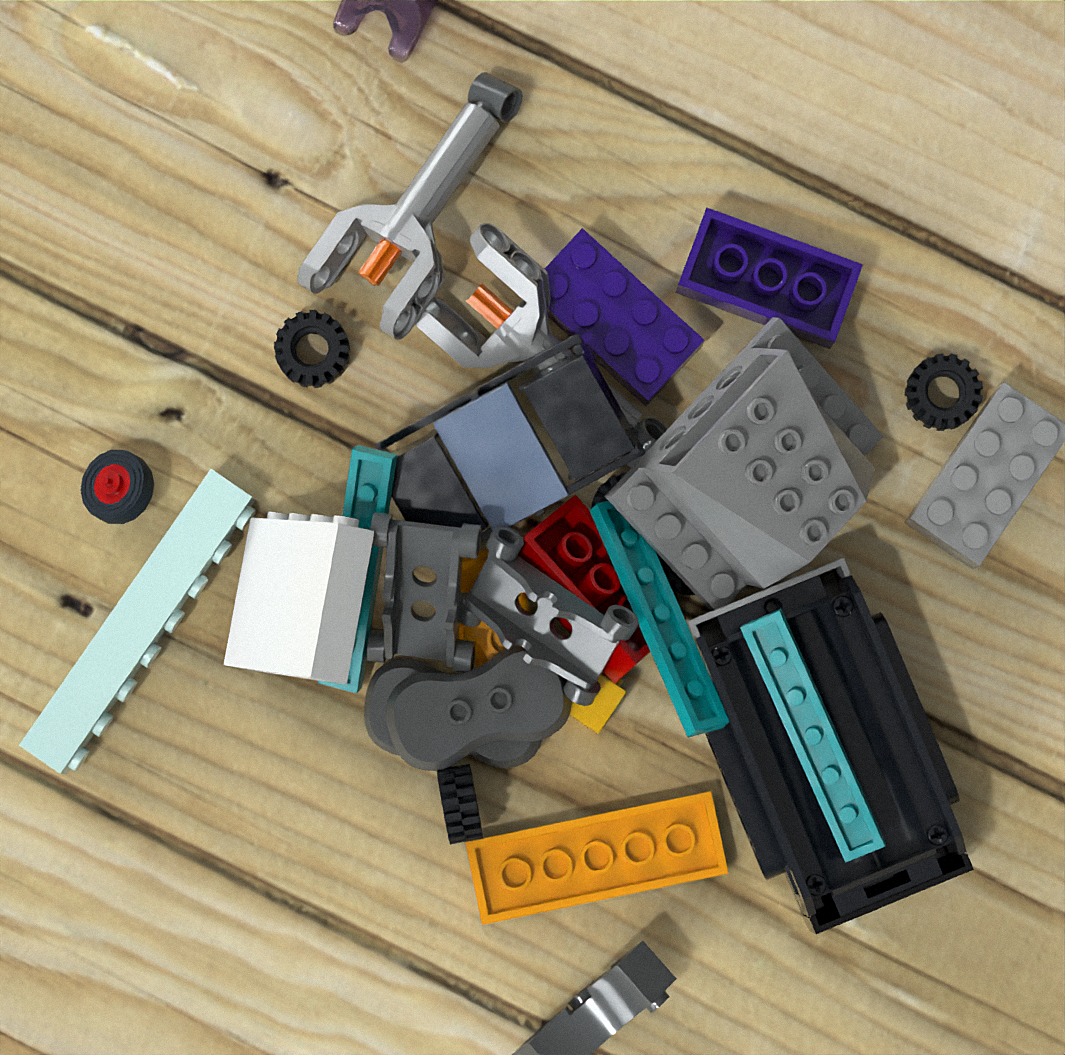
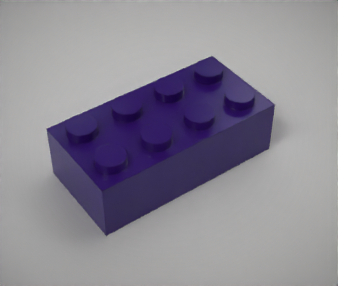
[675,207,863,349]
[544,228,705,407]

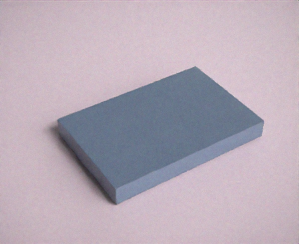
[433,382,569,531]

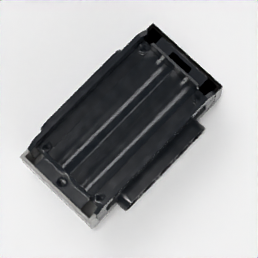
[686,558,974,934]

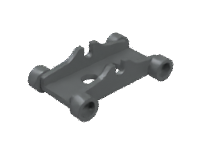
[367,512,482,673]
[459,526,639,706]

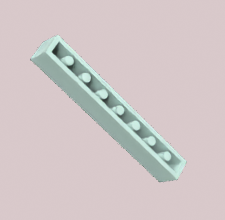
[19,469,256,774]

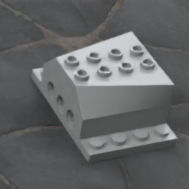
[605,317,883,611]

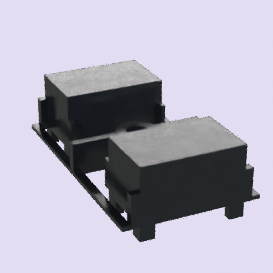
[375,333,646,542]

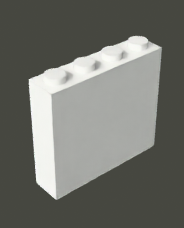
[224,512,374,684]

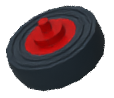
[80,450,154,524]

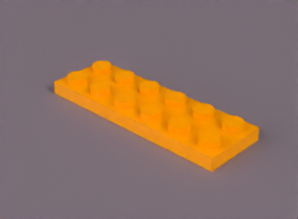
[465,791,729,925]

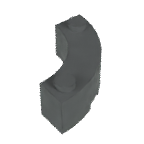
[512,941,677,1055]

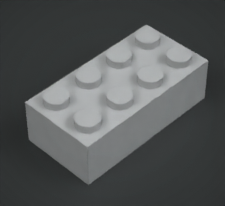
[904,382,1065,569]

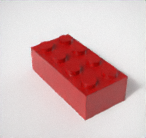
[518,495,687,684]

